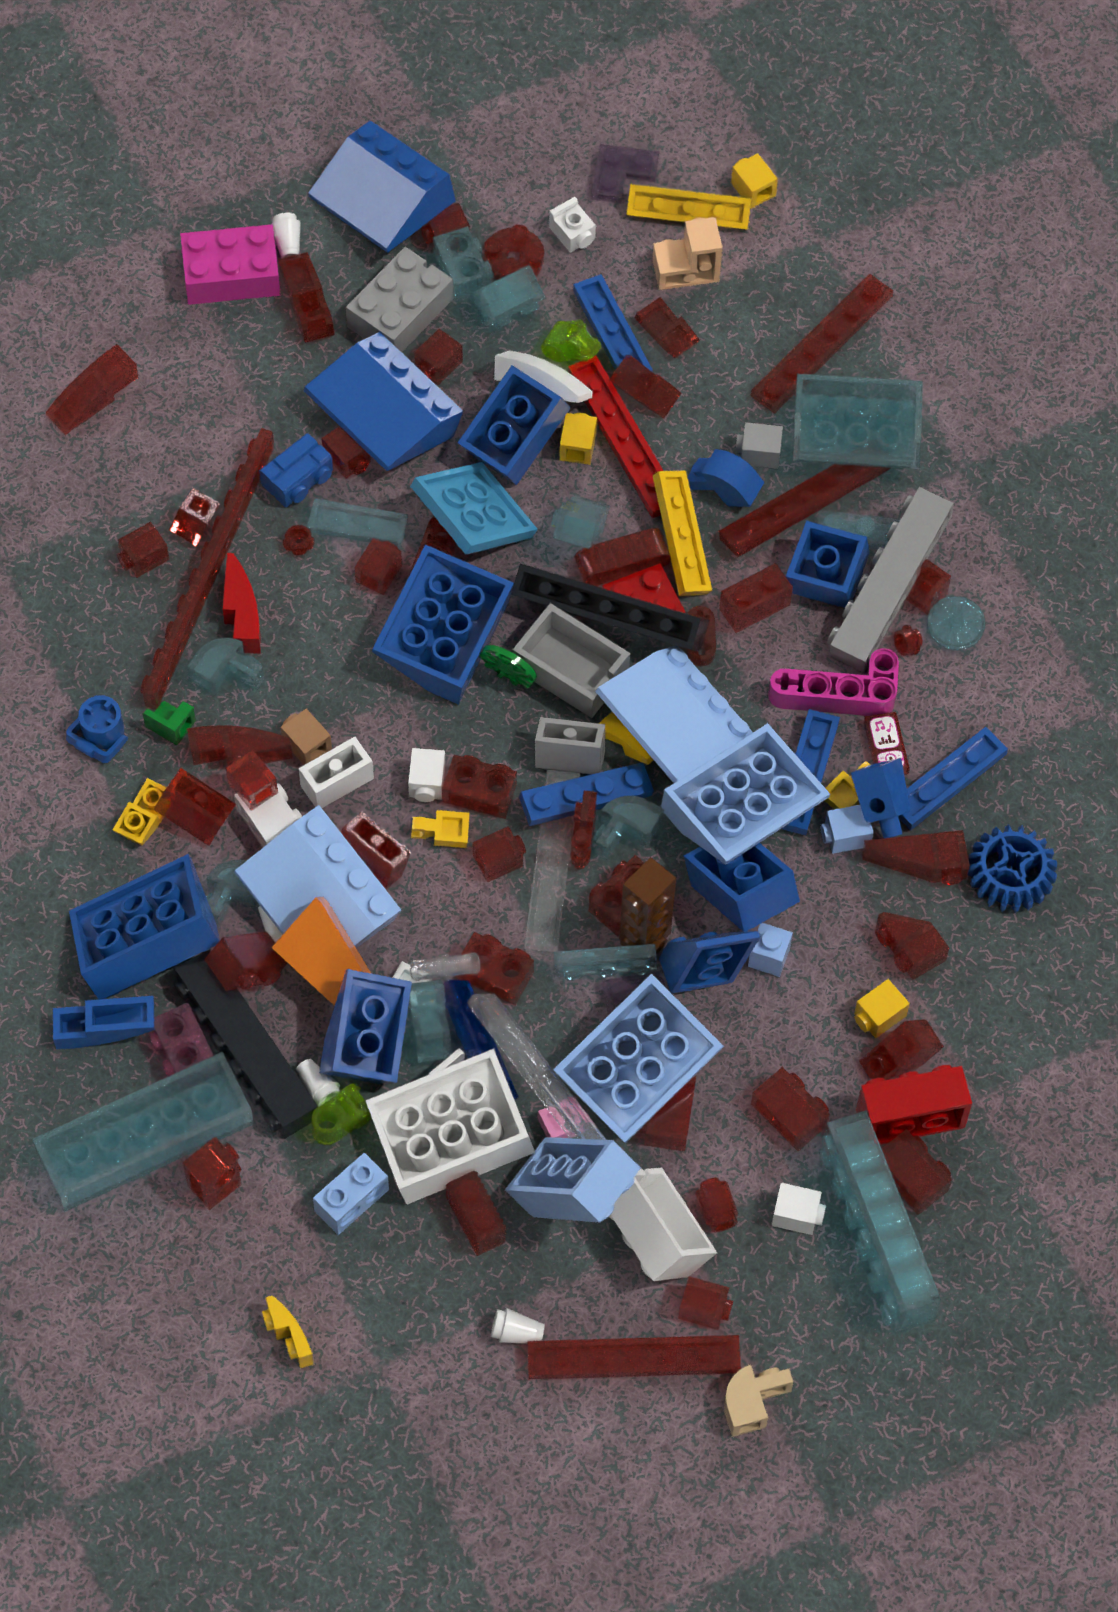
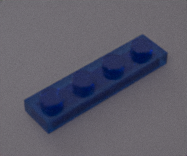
[438,979,519,1100]

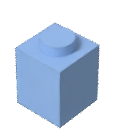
[821,805,873,854]
[748,923,793,977]

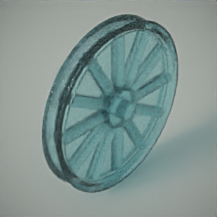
[927,596,986,650]

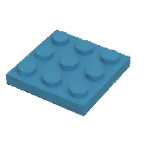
[410,462,538,554]

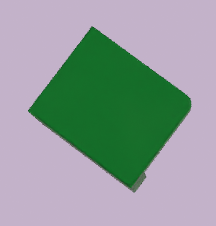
[143,701,196,745]

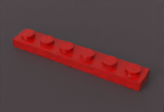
[568,355,664,519]

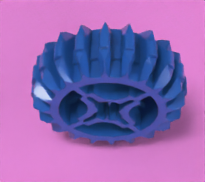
[967,824,1057,913]

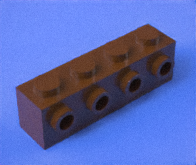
[619,857,676,960]

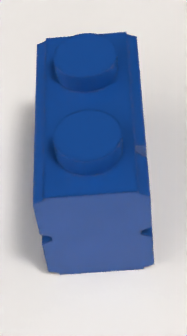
[259,434,333,507]

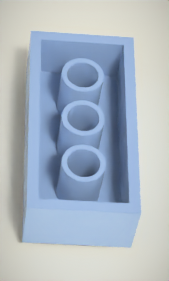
[505,1137,641,1223]

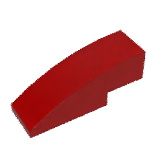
[223,553,261,654]

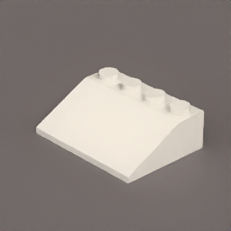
[366,1049,535,1204]

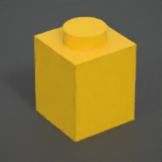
[731,153,778,209]
[560,413,597,465]
[854,979,910,1038]

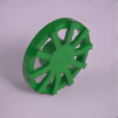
[479,645,537,688]

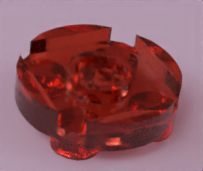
[484,224,544,284]

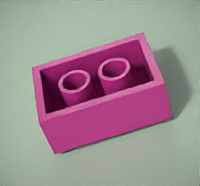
[180,224,280,305]

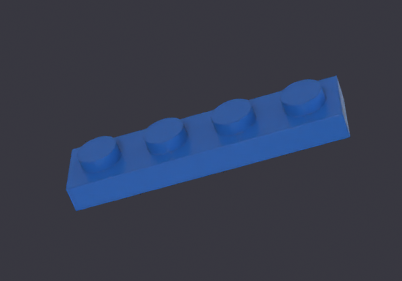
[573,274,653,387]
[781,709,840,836]
[898,727,1008,830]
[519,762,654,826]

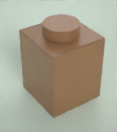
[280,708,332,765]

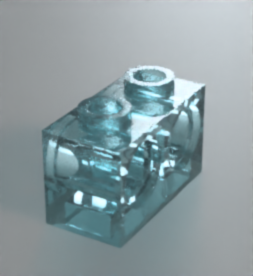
[433,227,493,302]

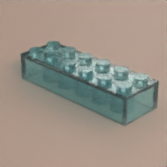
[32,1052,254,1212]
[819,1111,941,1334]

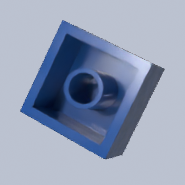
[786,521,870,608]

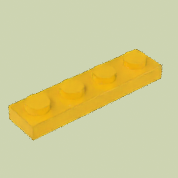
[627,184,752,230]
[653,470,713,596]

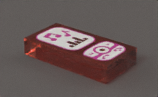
[863,712,910,775]

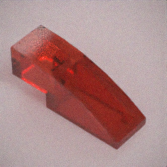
[278,252,335,342]
[45,344,139,435]
[187,725,293,771]

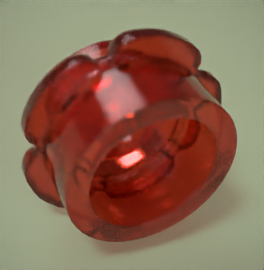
[283,525,315,555]
[894,625,923,656]

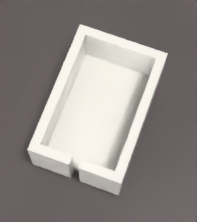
[609,1168,717,1281]

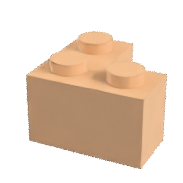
[652,217,722,290]

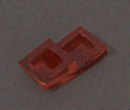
[634,297,700,358]
[609,354,682,418]

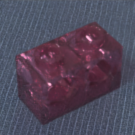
[148,1003,218,1088]

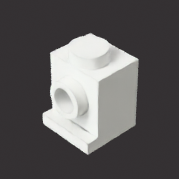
[549,197,596,253]

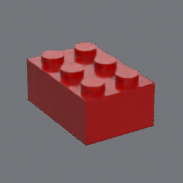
[856,1065,973,1148]

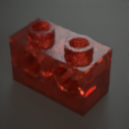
[442,754,517,819]
[589,855,645,937]
[455,932,534,1006]
[183,1136,242,1211]

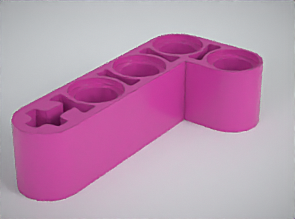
[768,648,899,717]

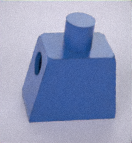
[851,758,910,839]

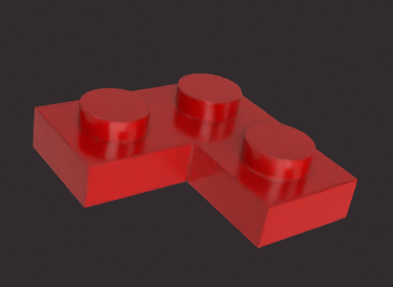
[602,563,686,613]

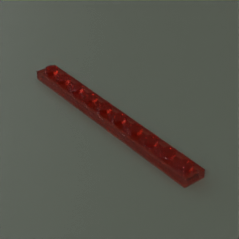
[140,428,275,710]

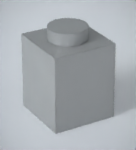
[736,422,783,469]

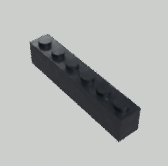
[511,564,710,651]
[174,949,319,1139]

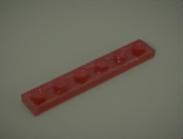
[751,274,894,414]
[719,441,893,557]
[527,1335,741,1379]

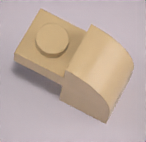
[724,1365,793,1437]

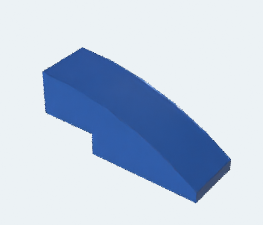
[53,996,155,1049]

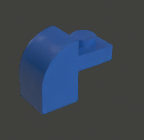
[687,449,765,507]

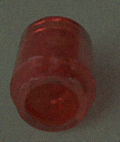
[695,1178,738,1232]

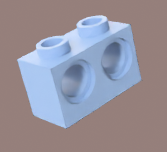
[313,1153,389,1235]

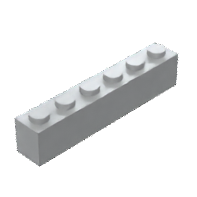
[827,487,954,673]

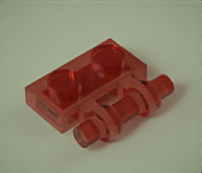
[570,790,597,869]

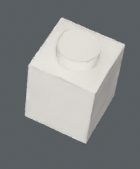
[408,748,445,802]
[772,1183,826,1235]

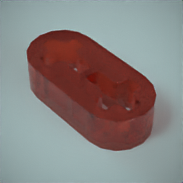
[686,606,716,667]

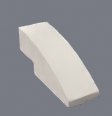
[494,351,592,403]

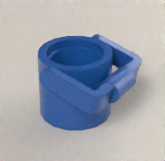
[66,695,128,763]

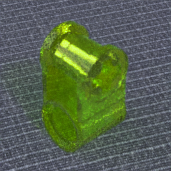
[540,319,601,363]
[312,1083,372,1145]

